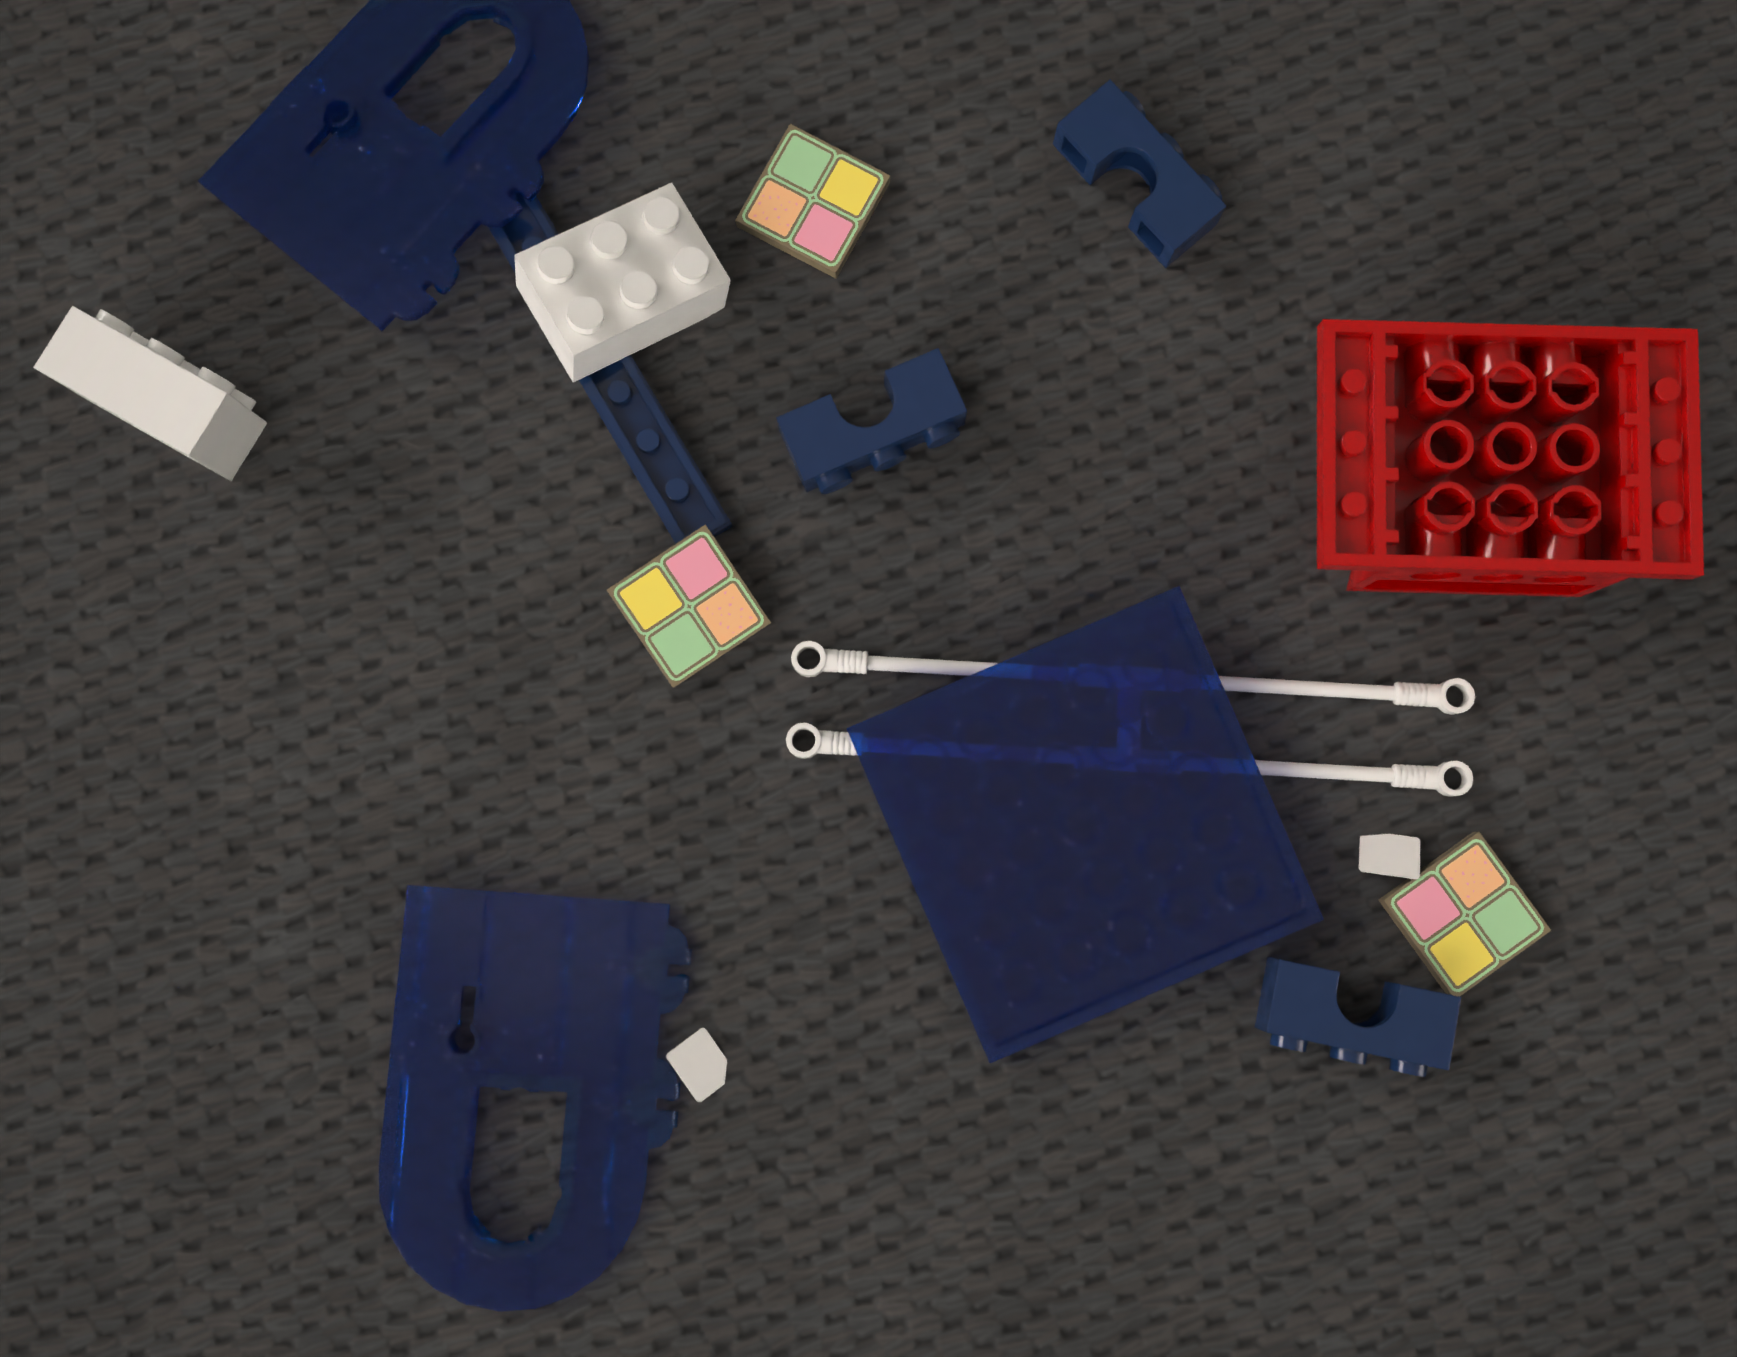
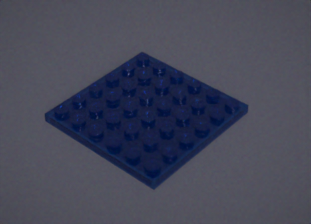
[846,586,1324,1063]

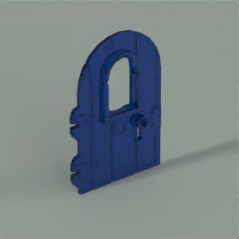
[198,0,590,332]
[379,885,692,1311]

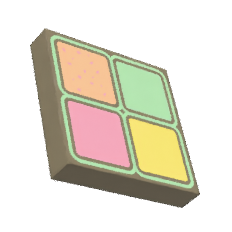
[735,124,890,279]
[607,524,771,688]
[1378,832,1551,997]

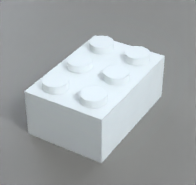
[514,183,731,383]
[33,306,267,481]

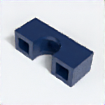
[1053,79,1226,268]
[776,348,967,494]
[1255,957,1461,1077]

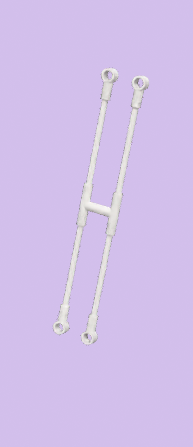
[786,641,1475,797]

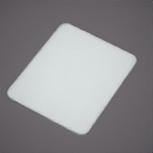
[1359,834,1420,879]
[666,1028,727,1102]

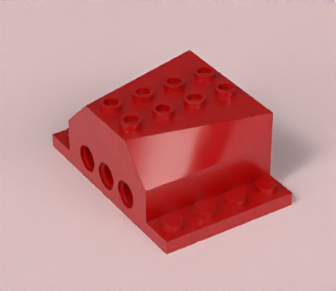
[1317,319,1704,597]

